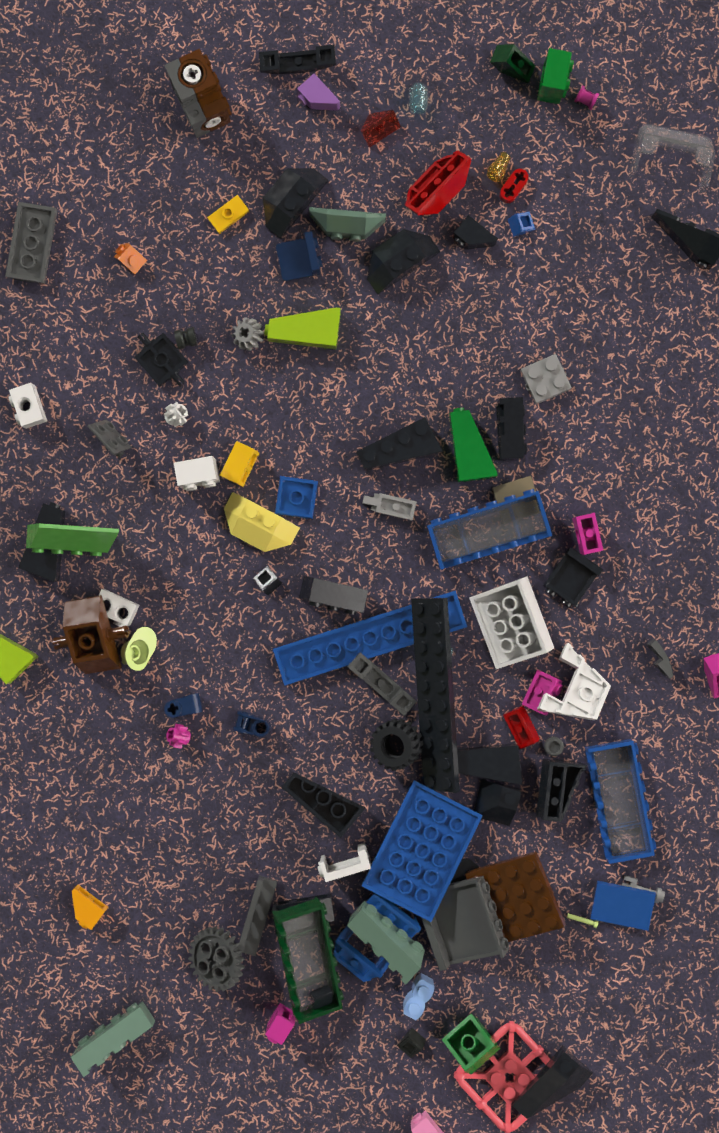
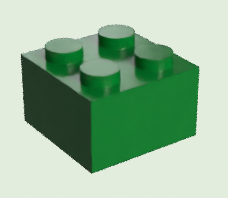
[537,48,574,104]
[442,1014,501,1074]

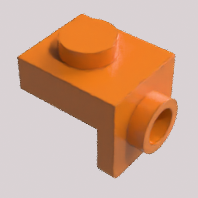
[114,243,147,274]

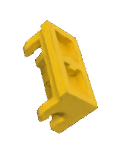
[220,441,259,487]

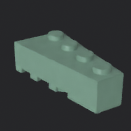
[70,1001,155,1077]

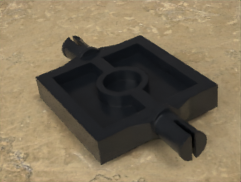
[135,332,189,387]

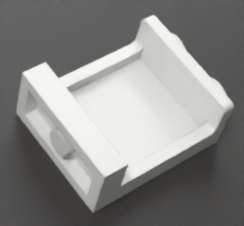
[318,843,371,882]

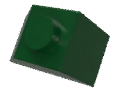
[490,44,536,83]

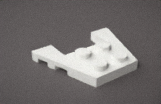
[537,643,611,721]

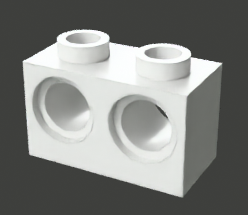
[99,589,140,627]

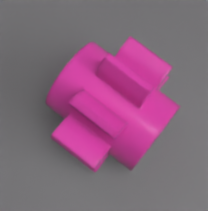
[166,724,191,749]

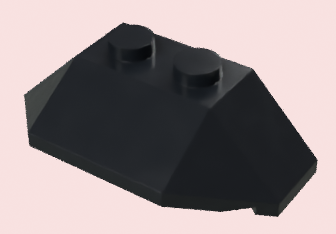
[263,168,329,239]
[367,229,440,295]

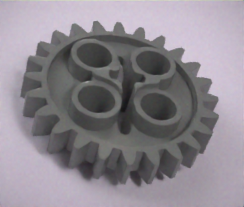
[188,926,245,992]

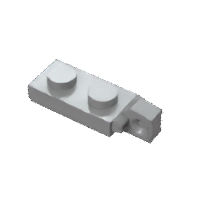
[362,493,417,521]

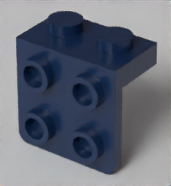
[276,231,323,281]

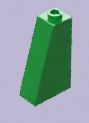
[449,408,498,483]

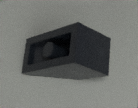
[453,215,498,249]

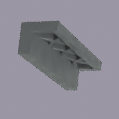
[238,875,278,957]

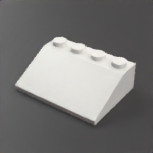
[469,576,554,669]

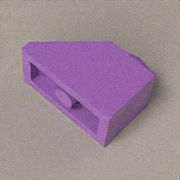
[297,74,340,110]

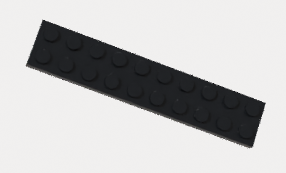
[411,598,460,793]

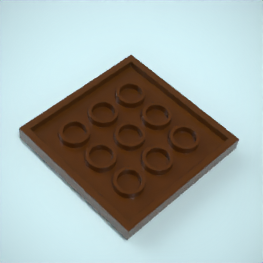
[465,851,566,942]

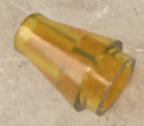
[487,152,511,182]

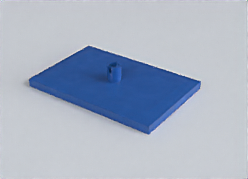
[361,780,483,922]

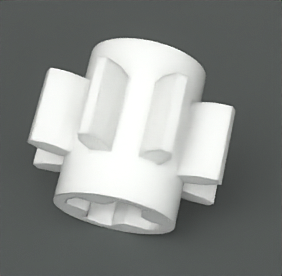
[164,402,188,427]

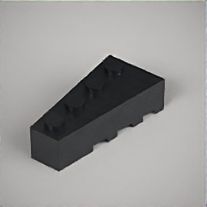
[356,417,443,471]
[281,772,365,838]

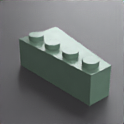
[347,901,425,985]

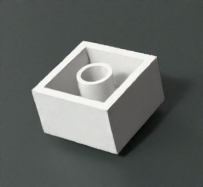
[174,456,220,491]

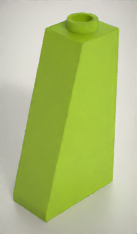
[264,307,341,349]
[0,634,38,684]

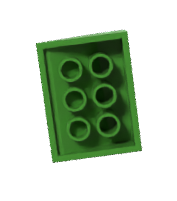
[26,523,119,556]

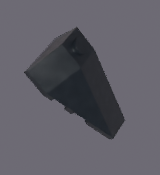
[651,209,719,270]

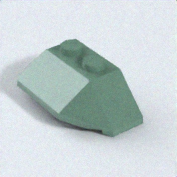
[309,207,386,242]

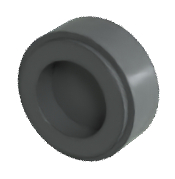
[544,736,564,756]

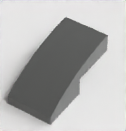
[647,639,673,679]

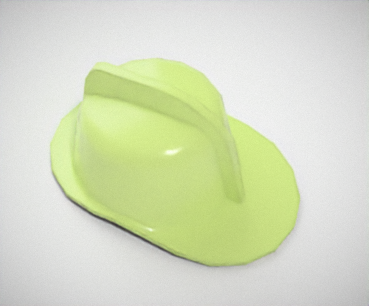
[121,627,157,671]

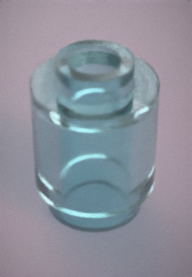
[409,83,428,114]

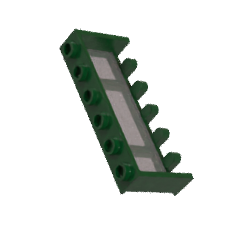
[272,897,344,1024]

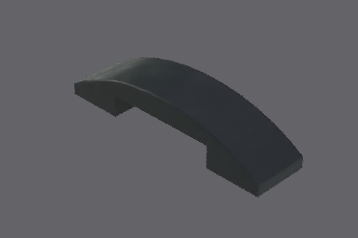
[259,45,336,74]

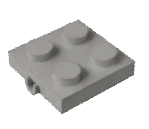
[520,354,572,404]

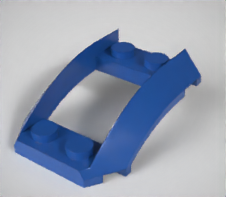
[334,893,421,982]

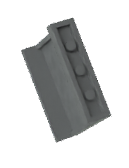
[421,876,509,971]

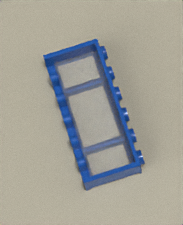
[427,489,552,570]
[585,739,656,864]

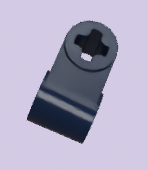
[164,693,203,718]
[233,711,271,737]

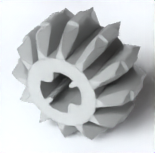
[231,317,264,351]

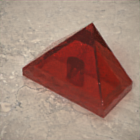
[361,110,401,148]

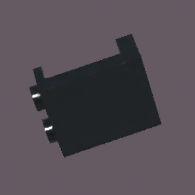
[543,547,603,608]

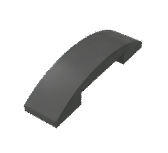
[347,652,417,716]

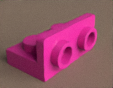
[522,669,563,716]

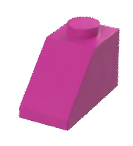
[704,653,719,699]

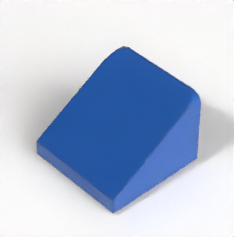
[508,212,535,237]

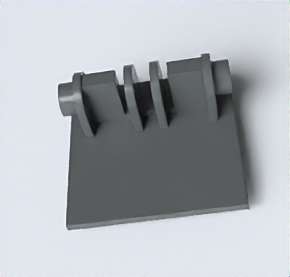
[87,419,132,458]

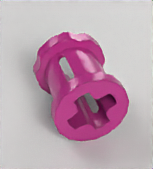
[574,85,599,110]

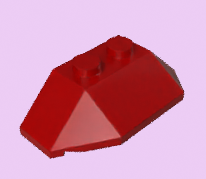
[405,150,471,215]

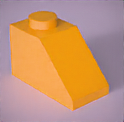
[72,885,108,930]

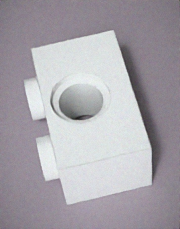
[9,383,47,429]

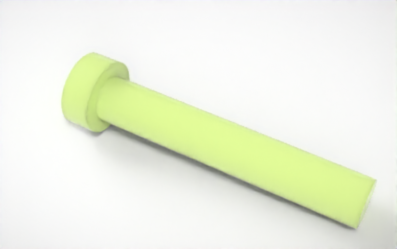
[567,913,598,928]

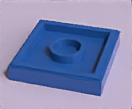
[275,476,318,519]

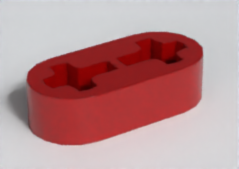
[500,169,528,203]

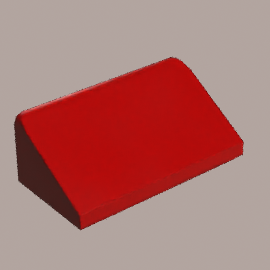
[503,705,540,749]

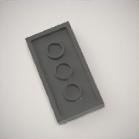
[5,202,58,284]

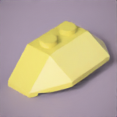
[224,492,300,552]

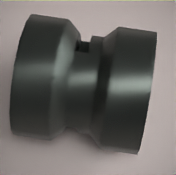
[174,327,198,350]

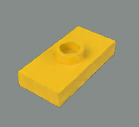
[207,195,249,234]

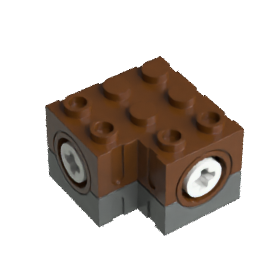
[164,48,232,138]

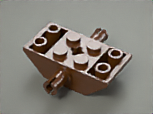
[52,595,129,674]

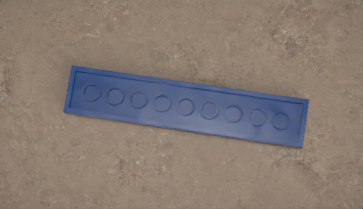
[273,590,467,686]

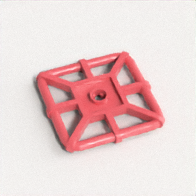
[454,1021,550,1133]

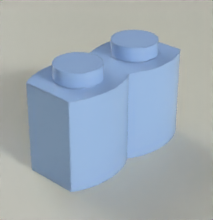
[403,973,434,1020]

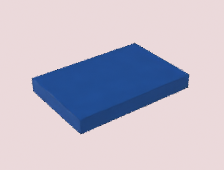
[590,881,656,931]

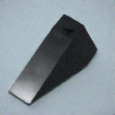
[512,1045,593,1119]

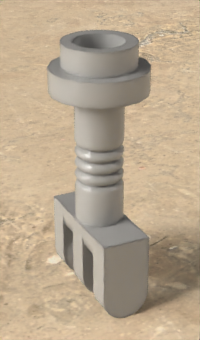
[622,875,665,903]

